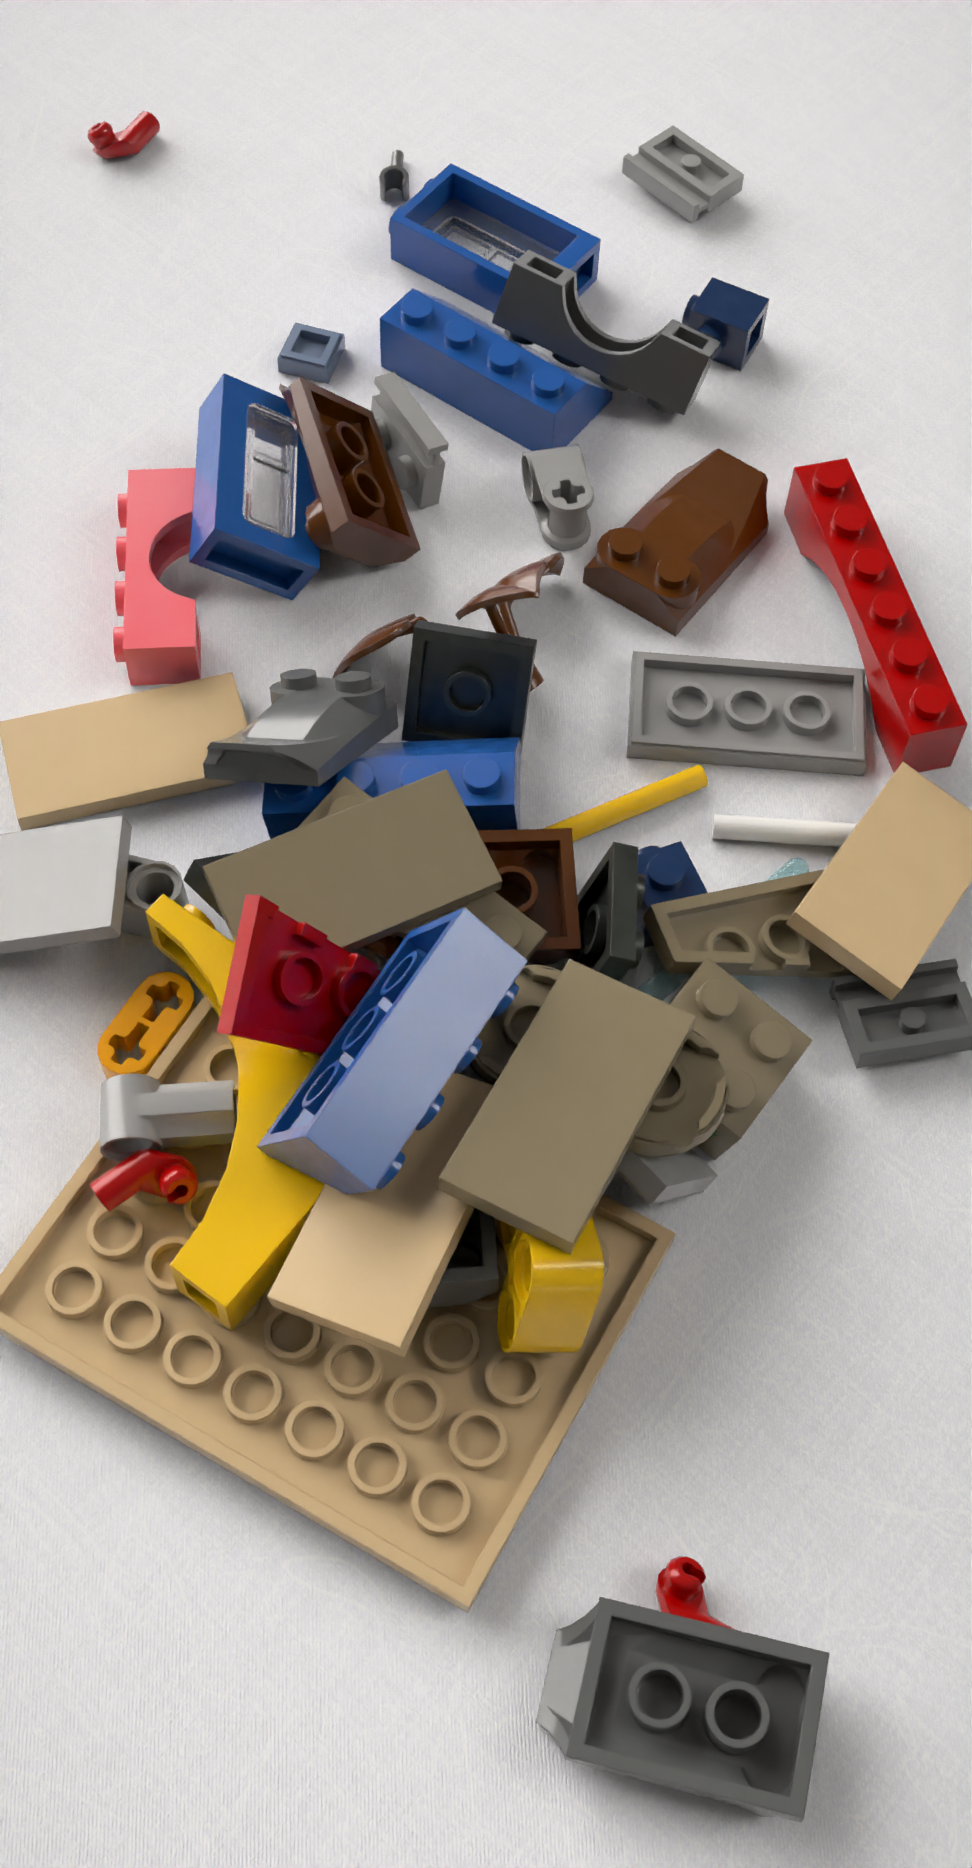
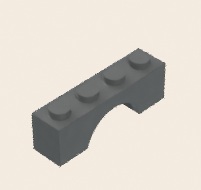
[492,250,721,415]

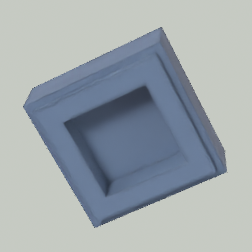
[277,323,345,384]

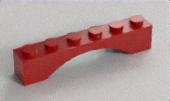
[784,458,968,773]

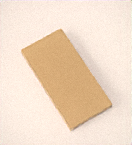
[0,672,248,831]
[786,762,972,1001]
[267,1073,494,1357]

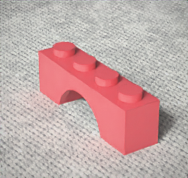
[113,468,201,686]

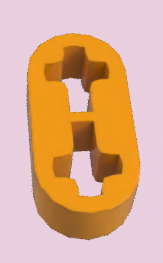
[97,972,197,1079]

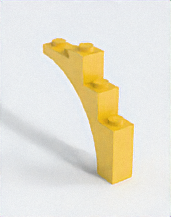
[145,894,325,1331]

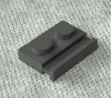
[829,958,972,1069]

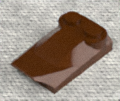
[279,377,421,567]
[583,448,769,637]
[362,828,581,966]

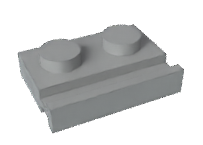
[622,125,744,223]
[371,372,449,509]

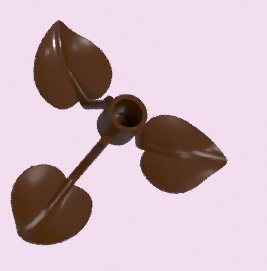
[332,552,565,692]

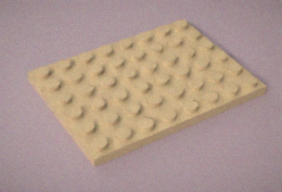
[0,996,676,1613]

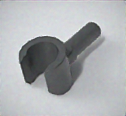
[379,150,409,201]

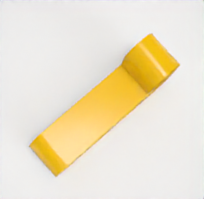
[497,1216,604,1353]

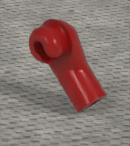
[87,111,160,159]
[90,1148,198,1212]
[655,1556,736,1630]

